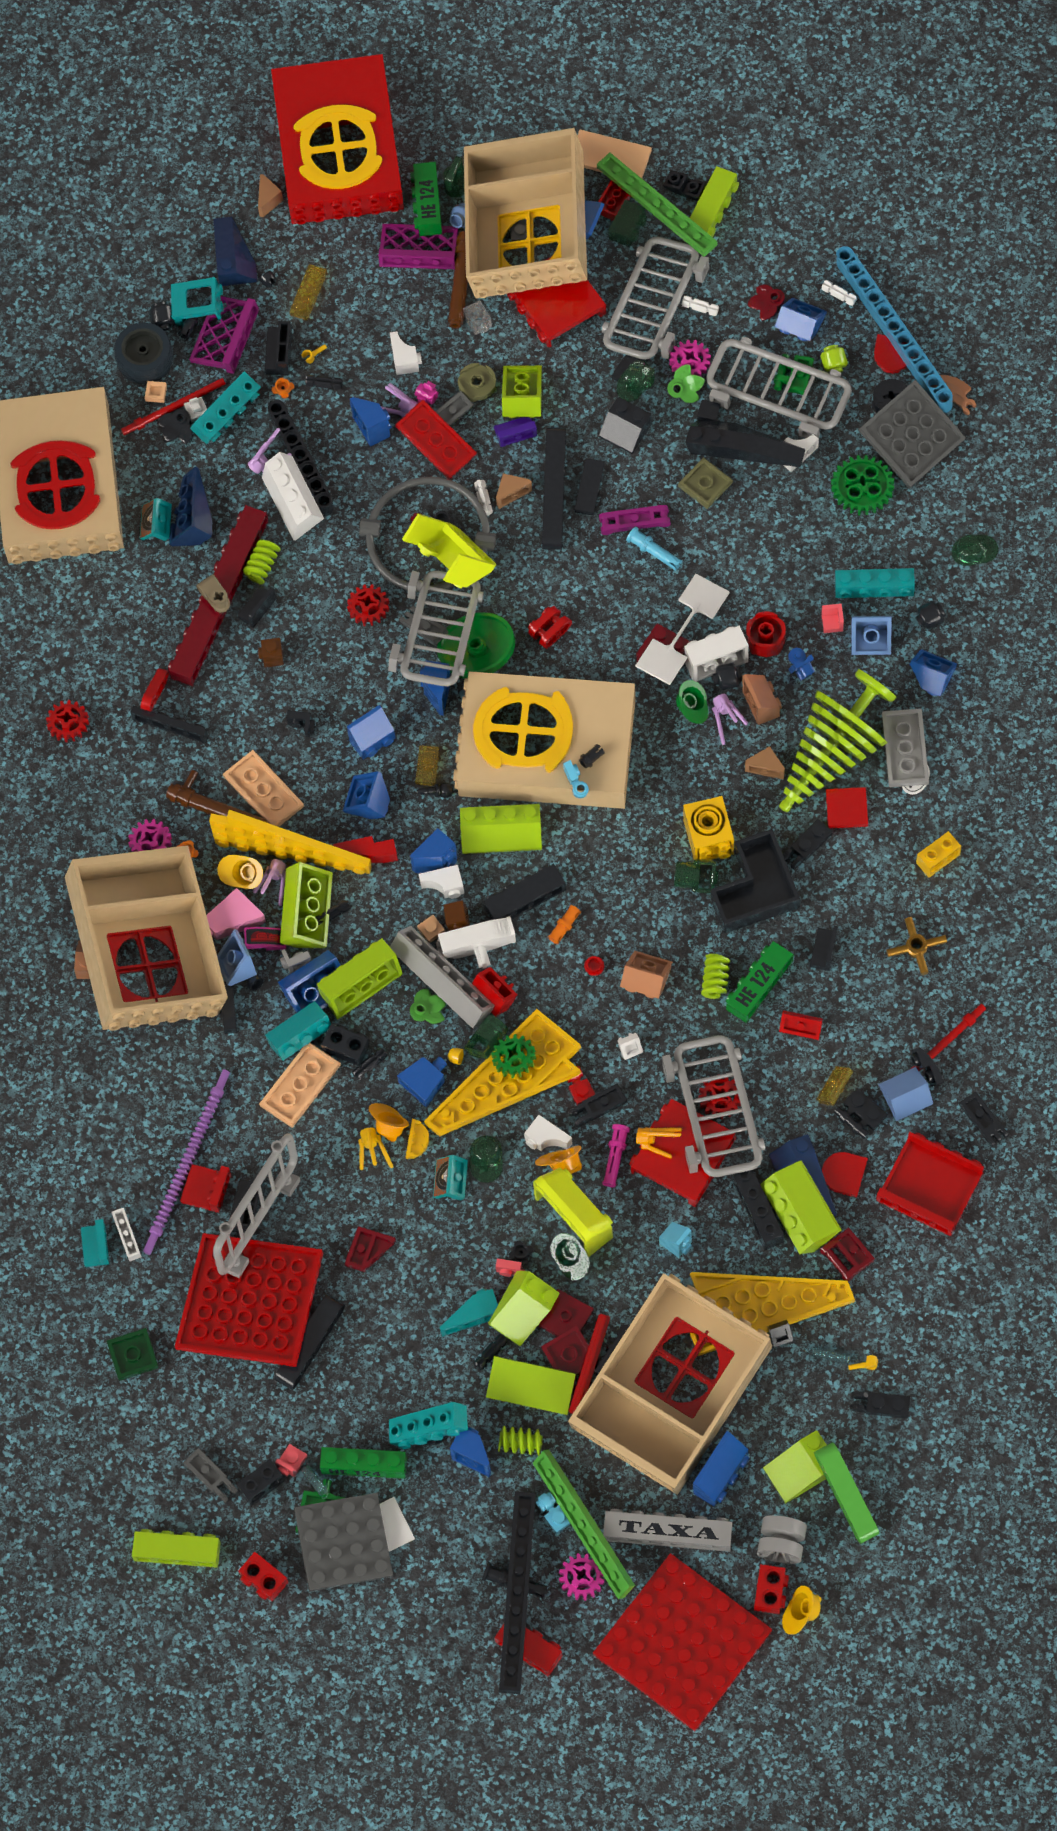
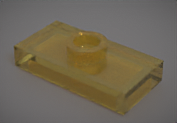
[415,745,440,786]
[816,1066,853,1106]

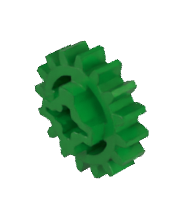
[491,1034,536,1078]

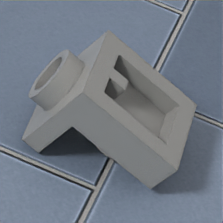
[280,949,312,974]

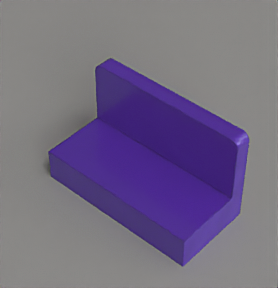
[494,417,537,447]

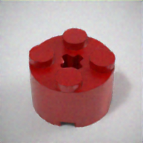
[746,611,786,657]

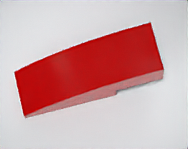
[333,836,398,863]

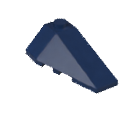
[213,217,258,286]
[169,467,213,546]
[769,1134,837,1216]

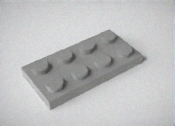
[882,709,929,787]

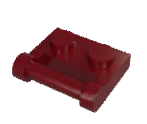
[820,1227,875,1282]

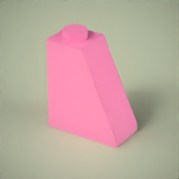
[206,888,266,940]

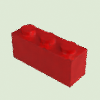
[494,1624,563,1677]

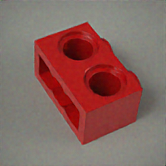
[238,1552,289,1602]
[754,1564,789,1614]

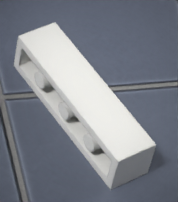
[112,1208,141,1262]

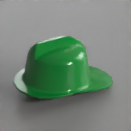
[676,680,708,724]

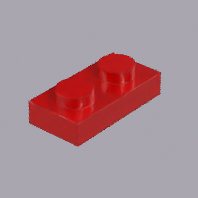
[779,1010,823,1040]

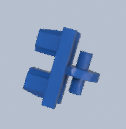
[788,648,815,681]

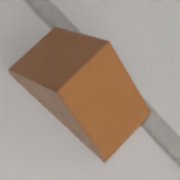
[258,174,283,217]
[496,474,532,509]
[745,746,785,780]

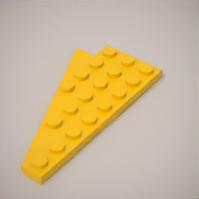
[424,1009,581,1137]
[689,1272,855,1356]

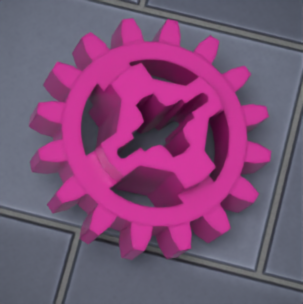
[669,339,711,376]
[128,819,172,852]
[559,1553,605,1601]

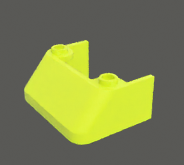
[402,514,496,589]
[533,1168,613,1258]

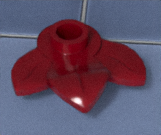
[748,285,785,321]

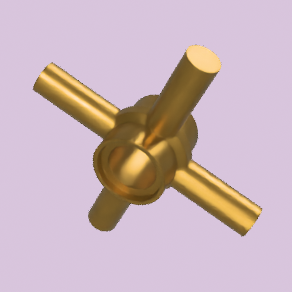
[886,917,947,975]

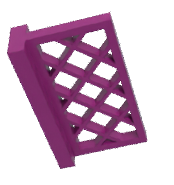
[378,224,458,270]
[189,296,259,374]

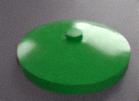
[437,612,515,679]

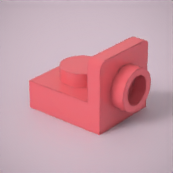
[496,1258,525,1277]
[275,1444,308,1477]

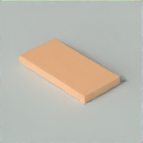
[577,130,652,178]
[223,750,304,827]
[259,1043,341,1128]

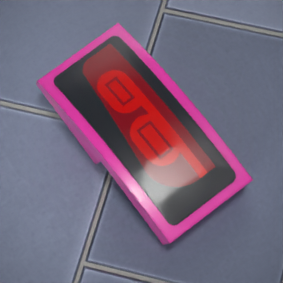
[244,927,286,951]

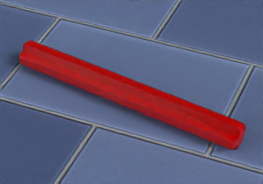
[569,1314,610,1414]

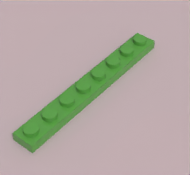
[597,153,718,257]
[533,1450,635,1599]

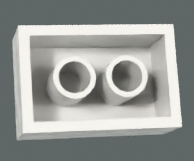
[684,626,749,682]

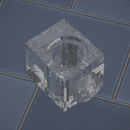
[463,300,492,335]

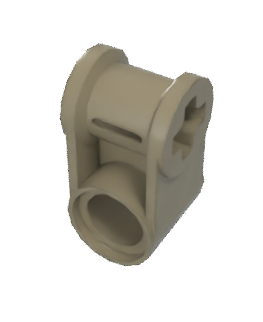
[196,574,230,613]

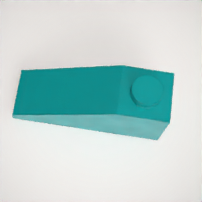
[440,1288,498,1337]

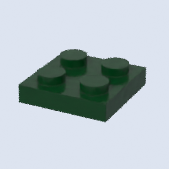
[107,1328,159,1381]

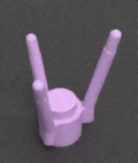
[381,383,418,417]
[248,428,292,474]
[712,694,748,745]
[253,859,286,906]

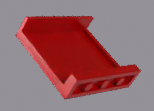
[507,256,606,348]
[629,1099,736,1207]
[876,1132,984,1236]

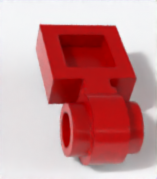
[567,1066,595,1105]

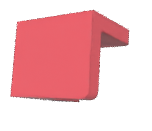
[821,604,844,633]

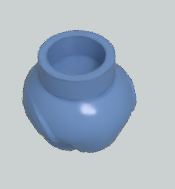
[449,203,465,228]

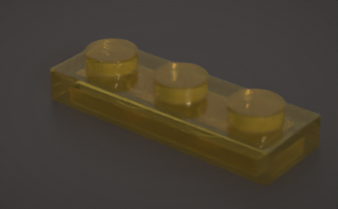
[289,264,327,321]

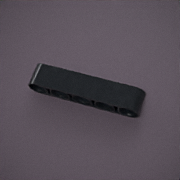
[274,1295,345,1390]

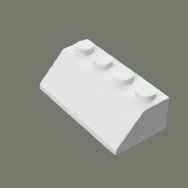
[262,452,324,541]

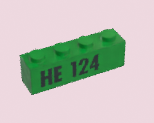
[410,162,442,236]
[726,941,793,1023]
[320,1447,407,1479]

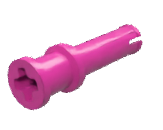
[603,1124,630,1187]

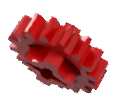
[347,584,389,626]
[46,700,90,743]
[698,1074,741,1119]

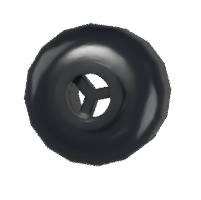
[149,302,175,331]
[916,601,946,630]
[713,663,742,690]

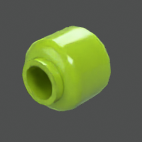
[820,345,848,373]

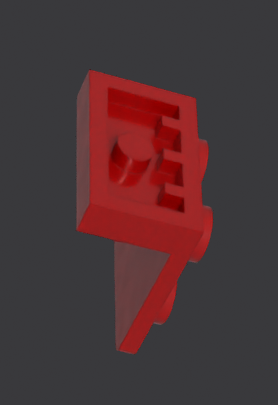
[180,1164,231,1213]

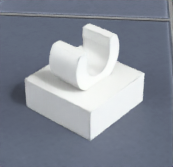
[184,397,207,423]
[618,1033,643,1060]

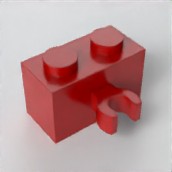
[472,967,518,1017]

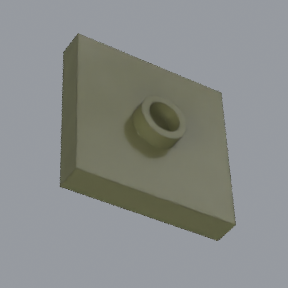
[678,457,733,509]

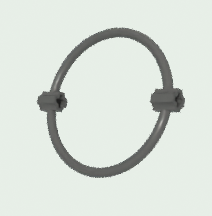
[359,477,497,593]

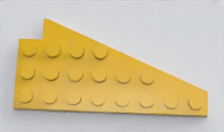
[209,810,372,874]

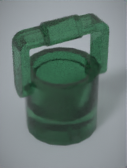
[443,156,465,198]
[674,859,718,893]
[464,1014,509,1059]

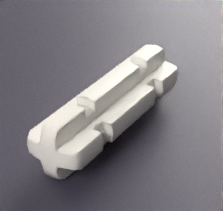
[822,280,857,306]
[682,296,719,316]
[474,479,493,516]

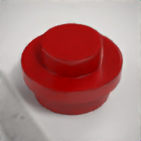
[584,956,604,976]

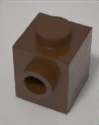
[258,638,284,667]
[443,900,470,931]

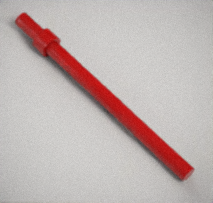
[121,378,226,436]
[911,1004,986,1071]

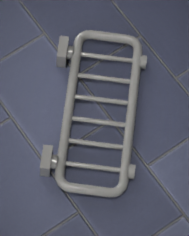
[602,237,709,359]
[706,337,852,439]
[388,571,484,686]
[662,1035,765,1177]
[213,1134,300,1278]

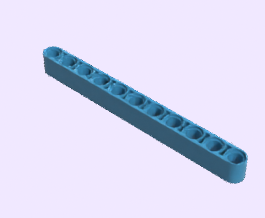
[836,246,953,413]

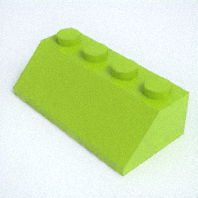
[460,804,542,854]
[280,862,333,948]
[317,938,403,1020]
[760,1161,841,1254]

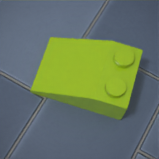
[502,365,542,418]
[488,1271,560,1346]
[763,1430,827,1504]

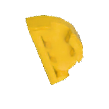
[406,1118,429,1159]

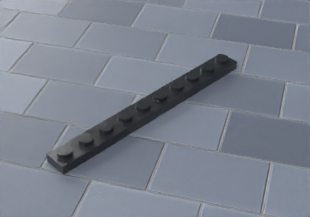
[499,1491,536,1695]

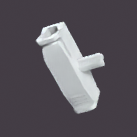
[436,916,516,968]

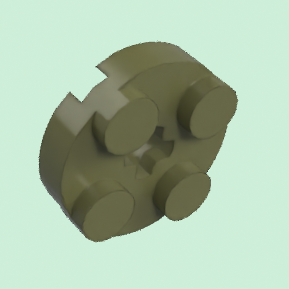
[458,363,496,402]

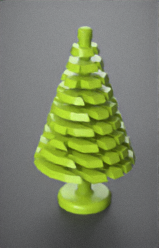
[779,669,896,812]

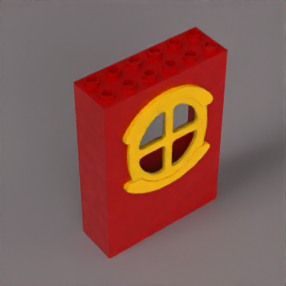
[271,54,404,225]

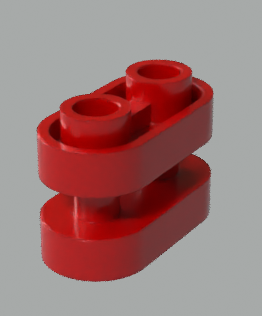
[528,606,572,649]

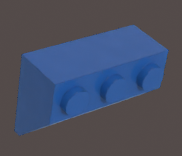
[278,950,341,1013]
[693,1431,750,1507]

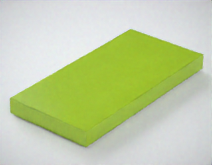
[486,1356,576,1415]

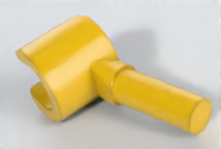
[301,344,327,364]
[848,1355,878,1370]

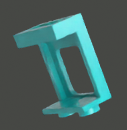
[171,277,224,327]

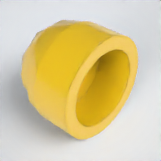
[447,1048,464,1065]

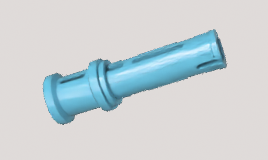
[626,527,682,571]

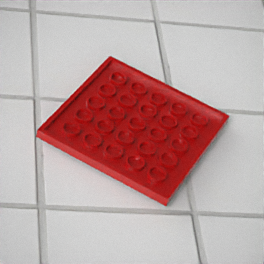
[175,1233,323,1367]
[593,1553,772,1732]

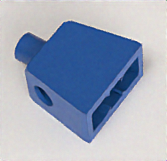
[397,1057,447,1107]

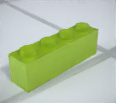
[690,166,739,237]
[132,1529,221,1568]

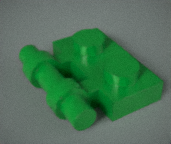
[774,354,814,395]

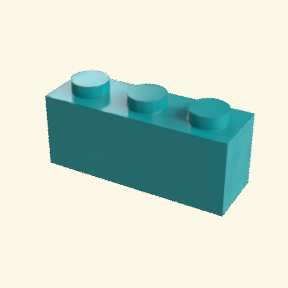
[265,1001,331,1061]

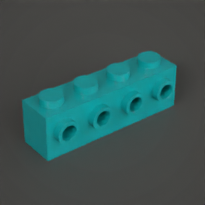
[190,371,261,444]
[835,568,915,598]
[389,1402,468,1449]

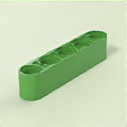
[814,1442,880,1544]

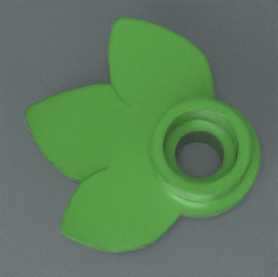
[667,364,705,403]
[410,988,446,1024]

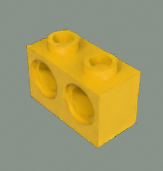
[916,831,961,877]

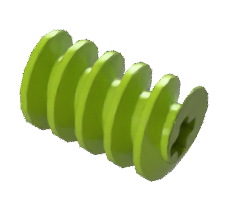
[243,540,281,585]
[701,954,730,999]
[498,1426,543,1456]

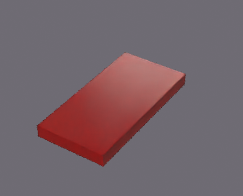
[395,399,477,480]

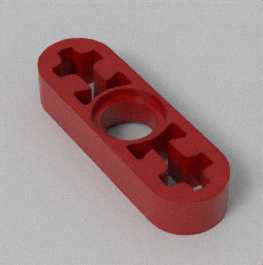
[140,668,169,712]

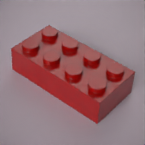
[598,180,631,222]

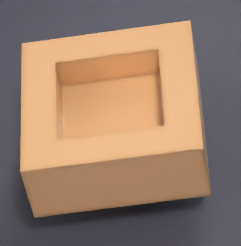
[145,381,167,403]
[417,915,445,943]

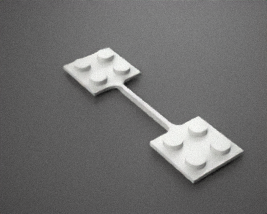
[635,574,730,685]

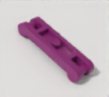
[599,505,671,535]

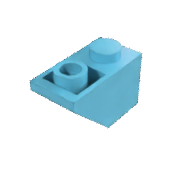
[659,1222,692,1258]

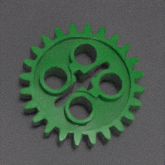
[831,455,894,515]

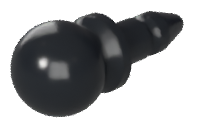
[416,782,453,798]

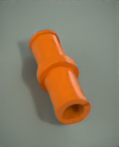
[548,905,581,945]

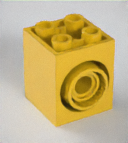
[683,796,734,864]

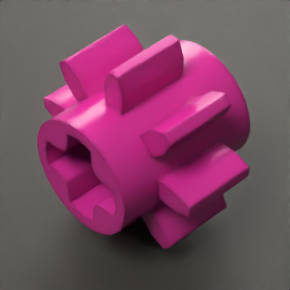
[415,381,439,405]

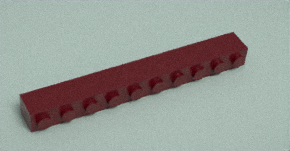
[168,505,268,686]

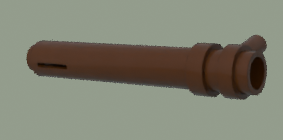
[448,231,468,329]
[166,770,268,823]

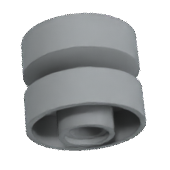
[757,1515,807,1564]

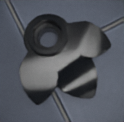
[157,409,193,445]

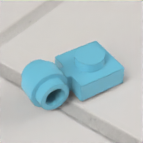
[563,760,589,799]
[535,1492,570,1534]

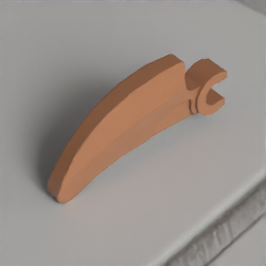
[930,375,976,415]

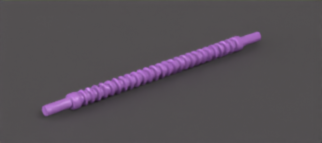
[143,1069,230,1255]

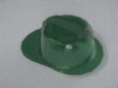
[617,360,655,402]
[952,534,998,566]
[469,1135,503,1183]
[550,1233,590,1280]

